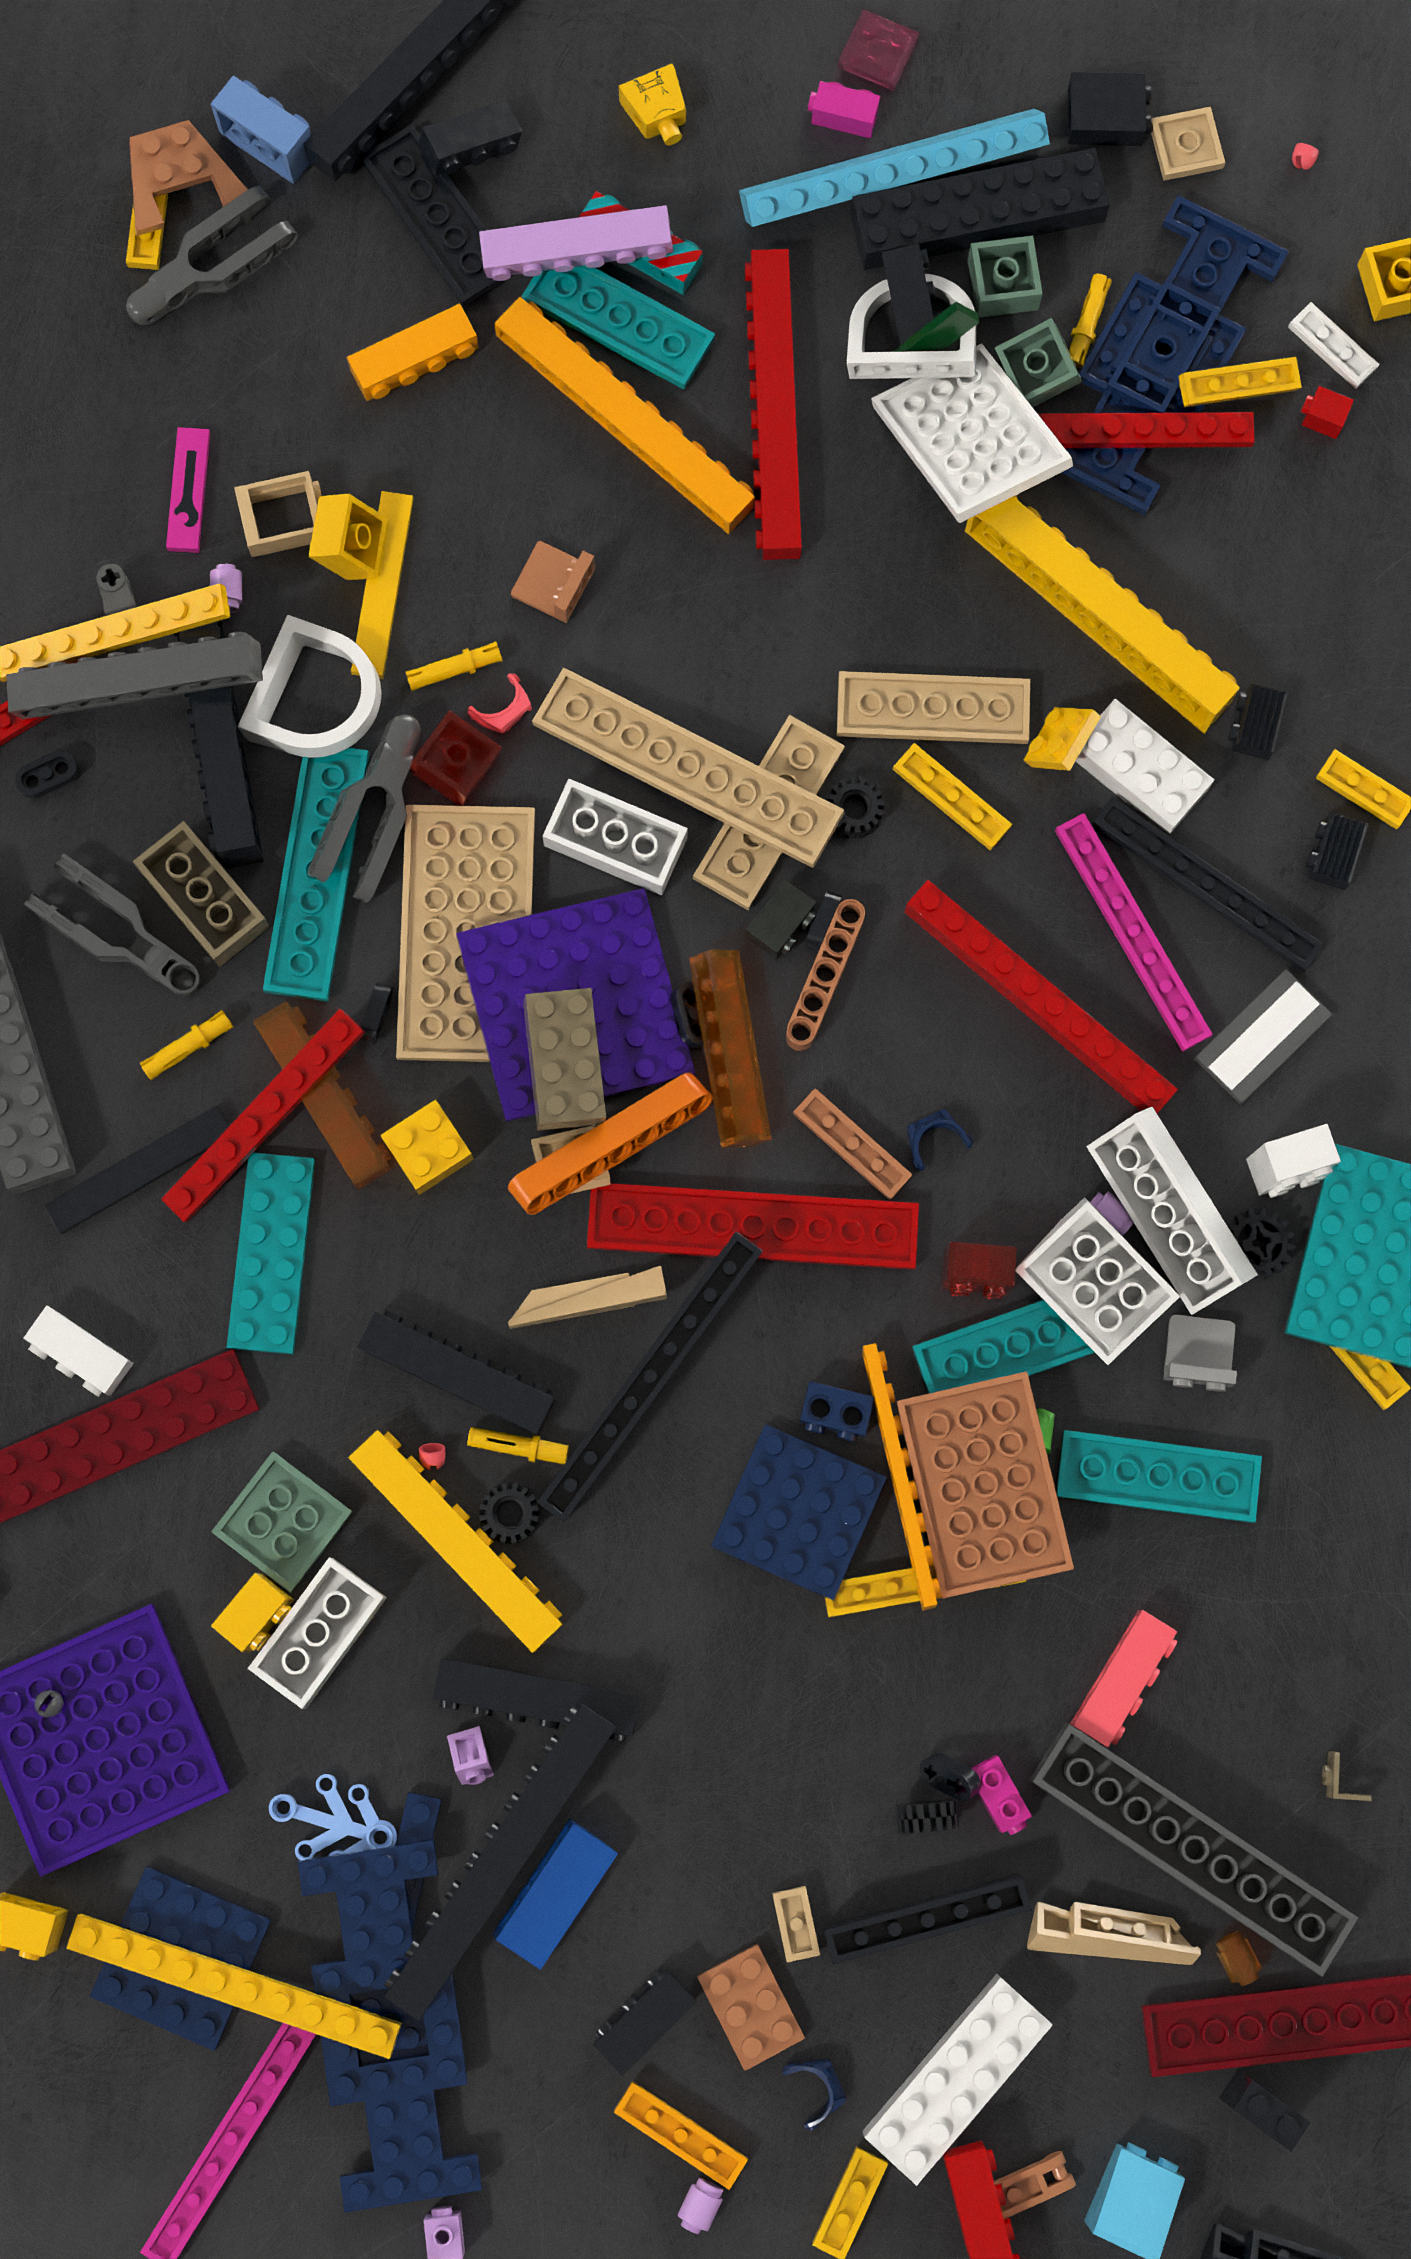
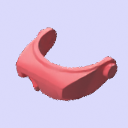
[467,673,532,733]

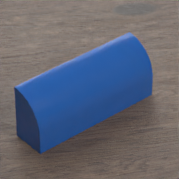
[493,1818,618,1970]

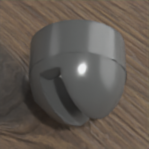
[34,1690,64,1717]

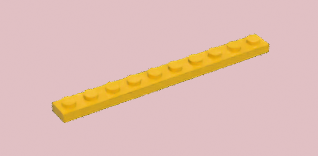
[66,1914,402,2059]

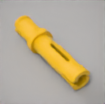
[1069,274,1112,369]
[405,641,503,691]
[140,1010,233,1080]
[467,1427,569,1464]

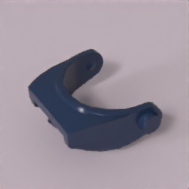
[907,1109,974,1171]
[782,2059,847,2131]

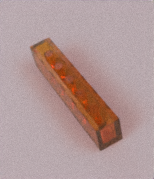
[689,949,772,1148]
[253,1001,392,1190]

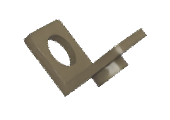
[1322,1751,1372,1801]

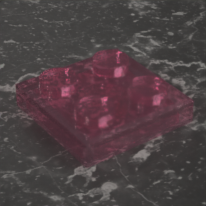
[838,9,919,91]

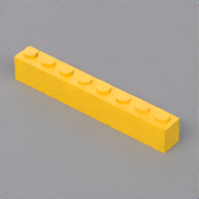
[348,1430,563,1653]

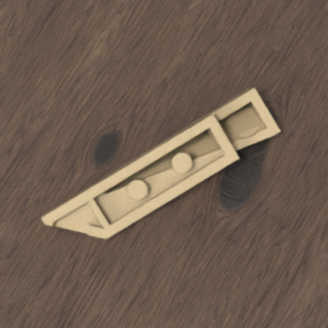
[508,1266,667,1329]
[1027,1902,1201,1965]

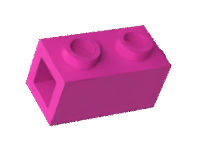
[808,81,880,139]
[971,1755,1032,1835]

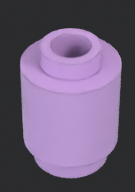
[210,564,242,613]
[1090,1191,1134,1236]
[678,2177,723,2234]

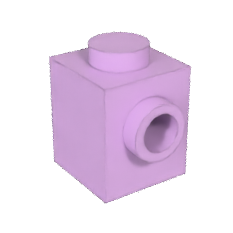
[424,2206,465,2259]

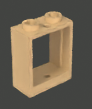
[234,471,322,558]

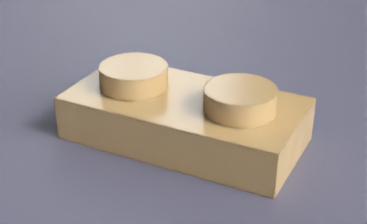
[772,1886,820,1962]

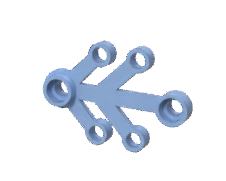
[269,1774,398,1860]

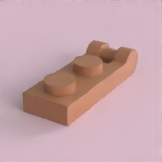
[994,2151,1076,2219]

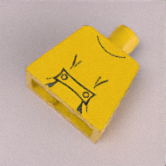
[619,63,686,146]

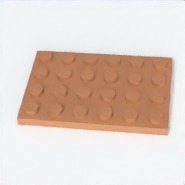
[897,1371,1074,1599]

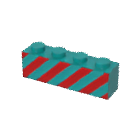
[579,191,703,295]

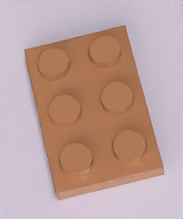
[697,1944,805,2071]

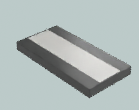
[1194,969,1332,1104]

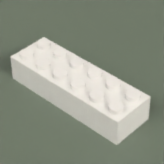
[1086,1107,1258,1315]
[862,1973,1053,2186]

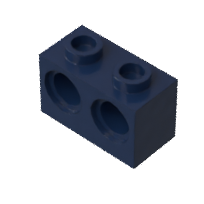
[799,1381,874,1442]

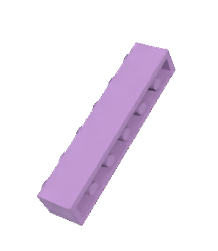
[479,205,673,281]

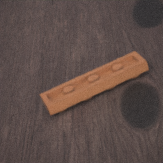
[793,1088,912,1200]

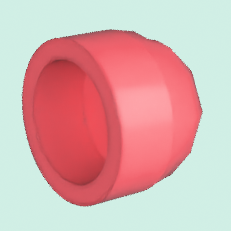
[1292,143,1319,170]
[419,1443,446,1470]

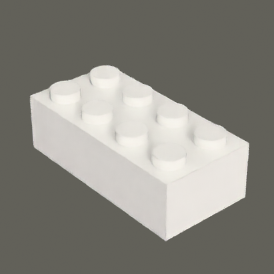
[1076,699,1214,836]
[543,779,688,895]
[248,1557,387,1709]

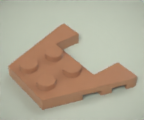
[129,120,248,236]

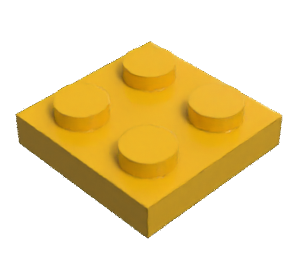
[1024,707,1101,771]

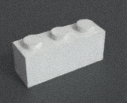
[24,1305,134,1397]

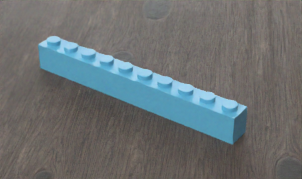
[739,109,1050,227]

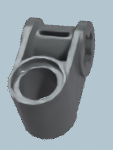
[96,564,139,616]

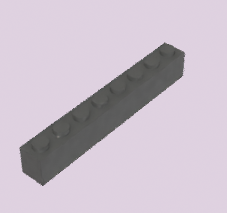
[6,632,263,720]

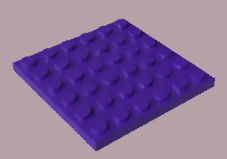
[456,888,695,1122]
[0,1604,231,1877]

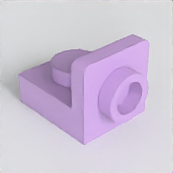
[447,1726,494,1785]

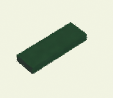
[893,301,980,352]

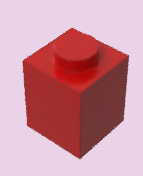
[1301,386,1354,439]

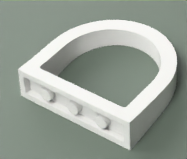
[847,274,977,379]
[238,615,381,758]

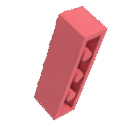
[1070,1610,1177,1748]

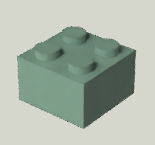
[968,236,1043,318]
[995,318,1083,408]

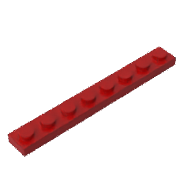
[1038,412,1255,448]
[161,1009,366,1222]

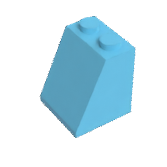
[1084,2142,1185,2259]

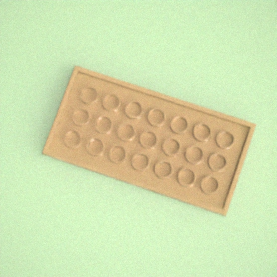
[396,805,535,1062]

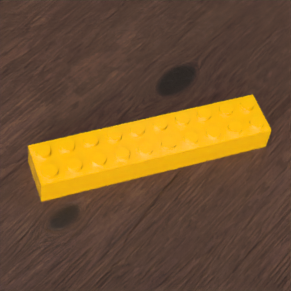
[965,495,1240,734]

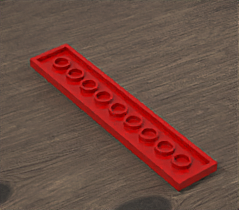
[587,1183,919,1270]

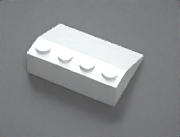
[1015,1197,1180,1365]

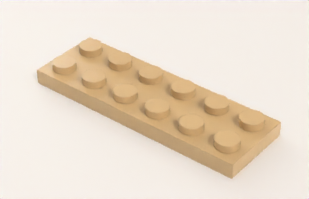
[837,671,1030,744]
[693,715,845,911]

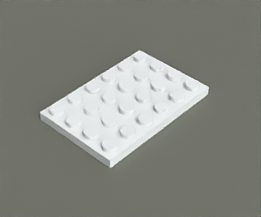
[871,343,1073,523]

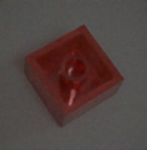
[410,710,502,806]
[942,1242,1017,1299]

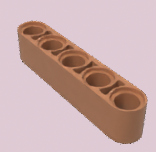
[786,899,865,1051]

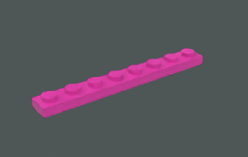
[1055,813,1213,1052]
[140,2023,317,2259]

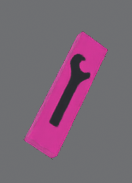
[166,427,211,553]

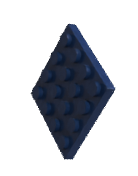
[711,1424,887,1601]
[89,1866,272,2051]

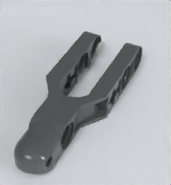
[126,186,299,325]
[308,714,421,903]
[23,853,201,996]

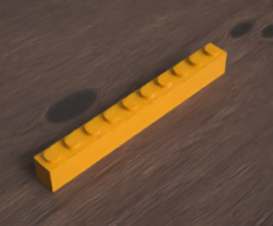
[495,297,755,534]

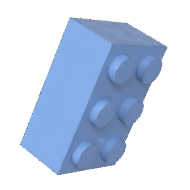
[211,75,311,184]

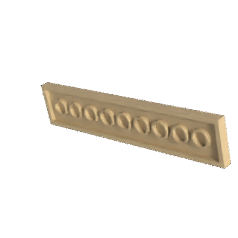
[532,667,844,868]

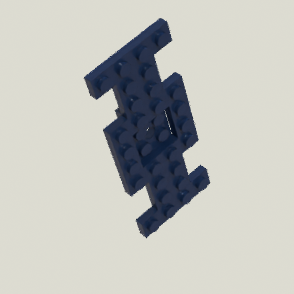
[1061,195,1289,516]
[298,1839,483,2213]

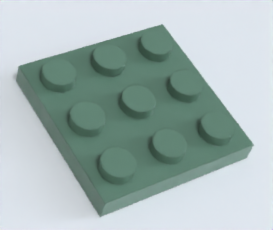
[211,1451,353,1593]

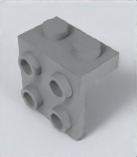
[1163,1315,1237,1392]

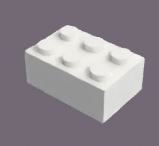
[1246,1124,1341,1198]

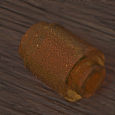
[1215,1931,1262,1986]

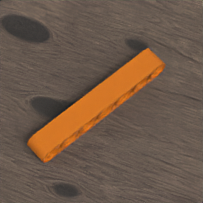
[508,1072,713,1215]

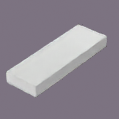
[1288,302,1379,389]

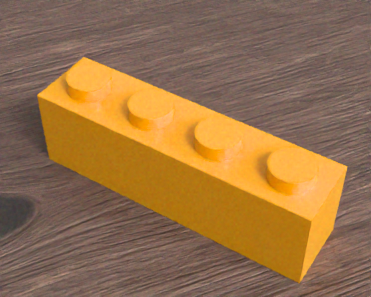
[347,303,479,401]

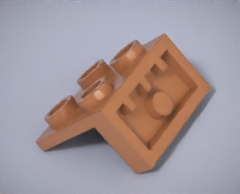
[511,541,595,623]

